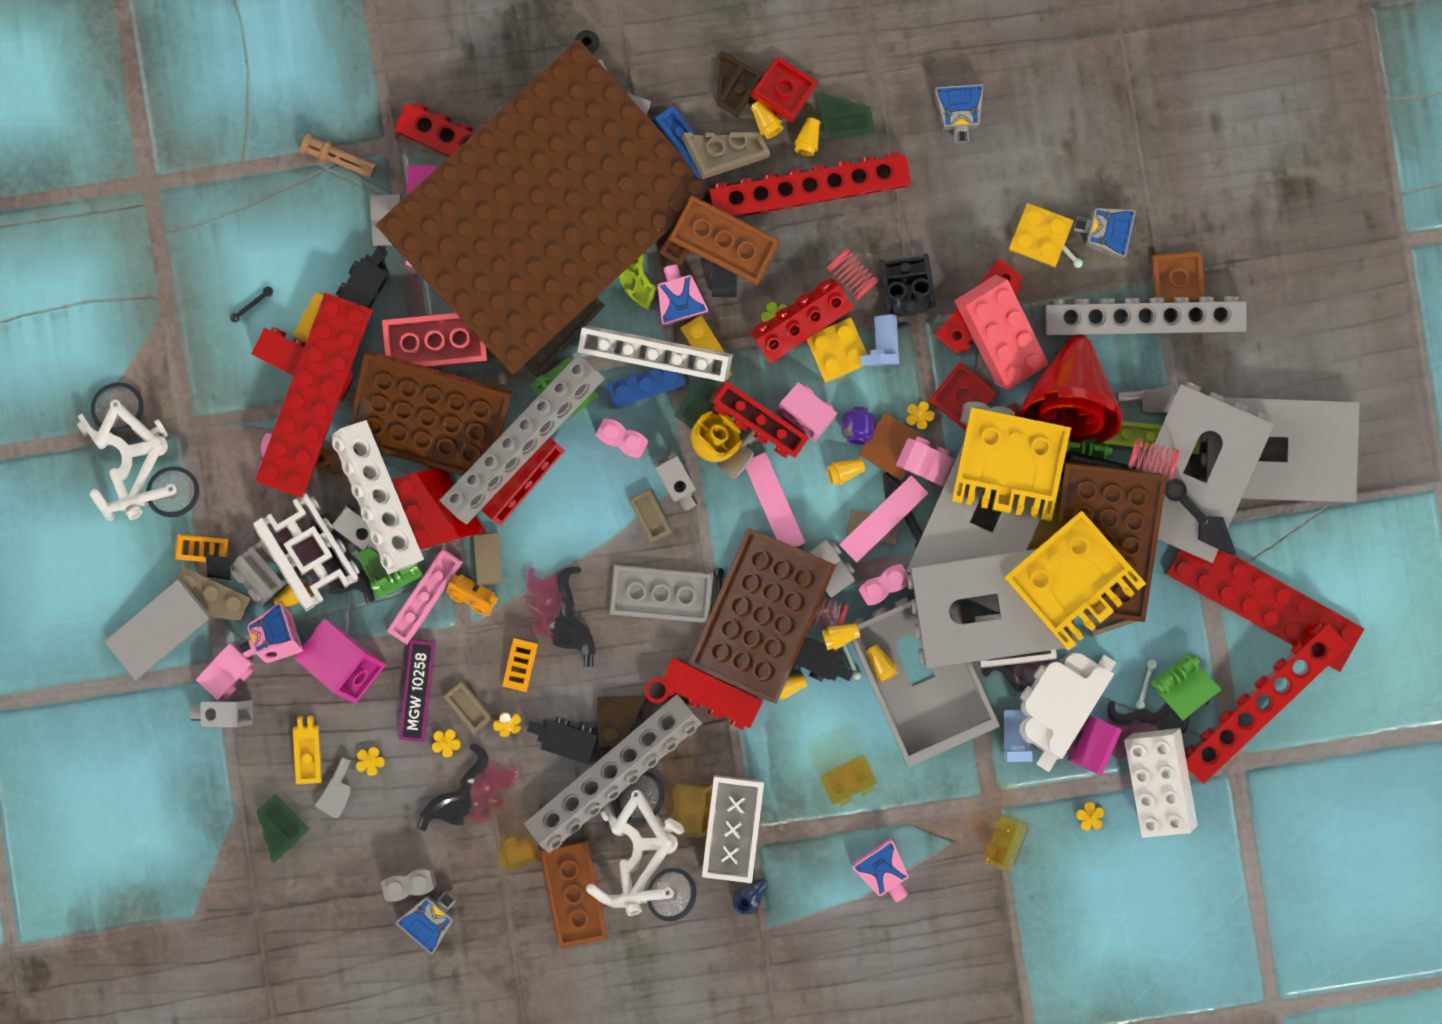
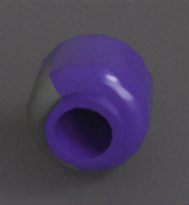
[841,406,875,445]

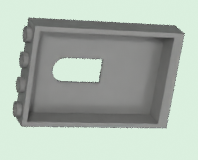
[1144,382,1275,563]
[1199,397,1360,503]
[906,442,1044,613]
[907,549,1078,669]
[849,597,1000,767]

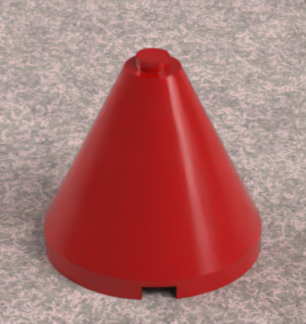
[1020,335,1122,446]

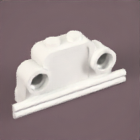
[1019,653,1116,772]

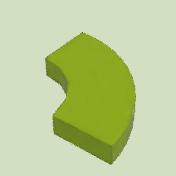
[619,254,658,311]

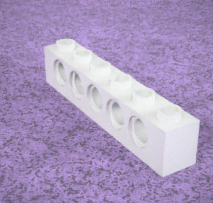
[578,325,733,382]
[331,420,424,575]

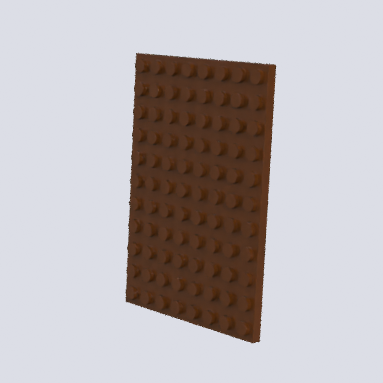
[375,39,711,375]

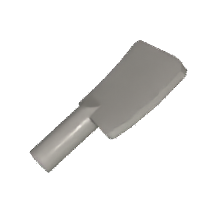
[1117,384,1175,413]
[717,429,755,480]
[315,757,351,818]

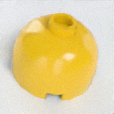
[691,411,742,462]

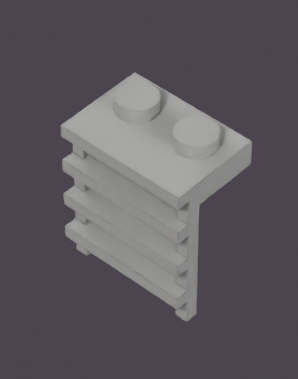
[231,529,313,606]

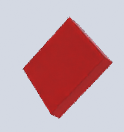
[750,56,819,123]
[928,362,998,432]

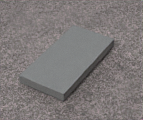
[609,565,713,623]
[104,579,212,680]

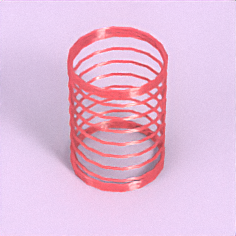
[826,248,878,301]
[1128,438,1180,479]
[814,597,849,628]

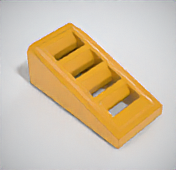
[174,534,228,562]
[503,638,539,692]

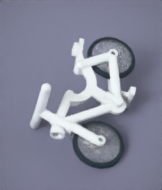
[77,383,199,521]
[586,771,697,922]

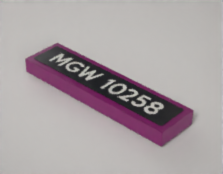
[399,640,436,742]

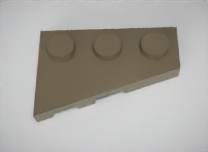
[682,132,770,179]
[176,567,252,621]

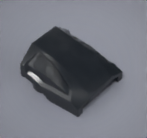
[879,253,936,316]

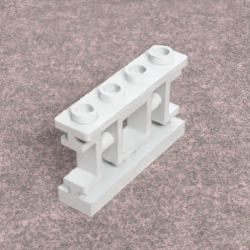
[253,493,360,612]

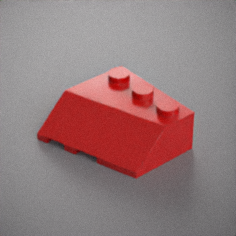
[391,468,486,550]

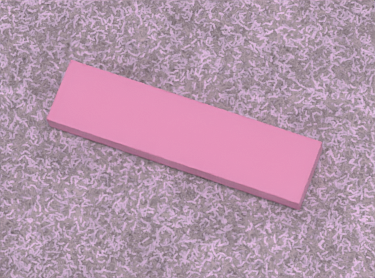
[745,452,805,548]
[839,475,928,563]
[387,548,463,645]

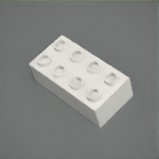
[1124,728,1198,838]
[702,775,764,883]

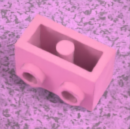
[776,382,837,443]

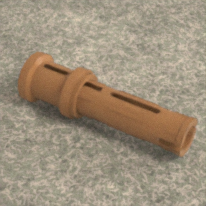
[300,133,376,178]

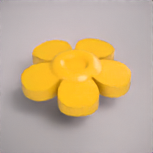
[906,401,935,430]
[493,712,521,737]
[432,729,461,757]
[356,747,385,776]
[1076,802,1104,831]

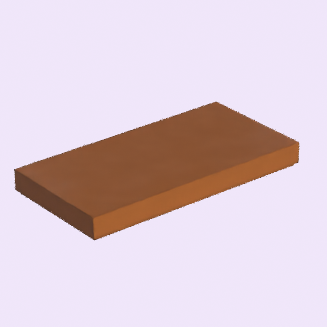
[668,195,781,286]
[540,840,608,949]

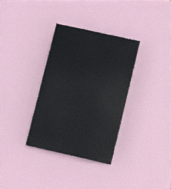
[206,554,231,580]

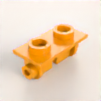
[446,574,499,616]

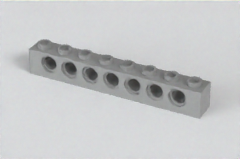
[1043,296,1246,335]
[440,354,605,524]
[524,694,702,853]

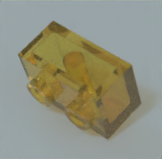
[819,755,878,807]
[669,781,712,838]
[982,814,1031,872]
[496,833,539,873]

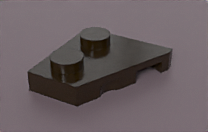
[716,50,763,118]
[597,695,645,747]

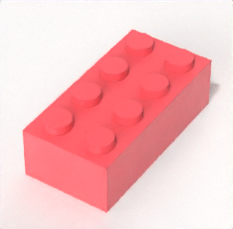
[954,275,1049,390]
[382,313,489,368]

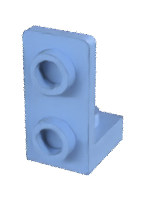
[860,314,899,366]
[1003,710,1032,762]

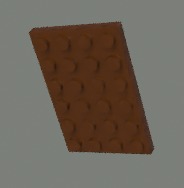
[349,350,512,476]
[1056,461,1167,622]
[688,528,836,704]

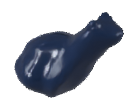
[733,879,768,915]

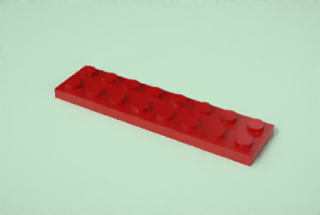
[255,293,373,499]
[1165,549,1364,672]

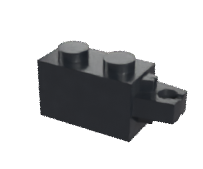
[336,246,390,309]
[792,636,854,682]
[527,717,598,764]

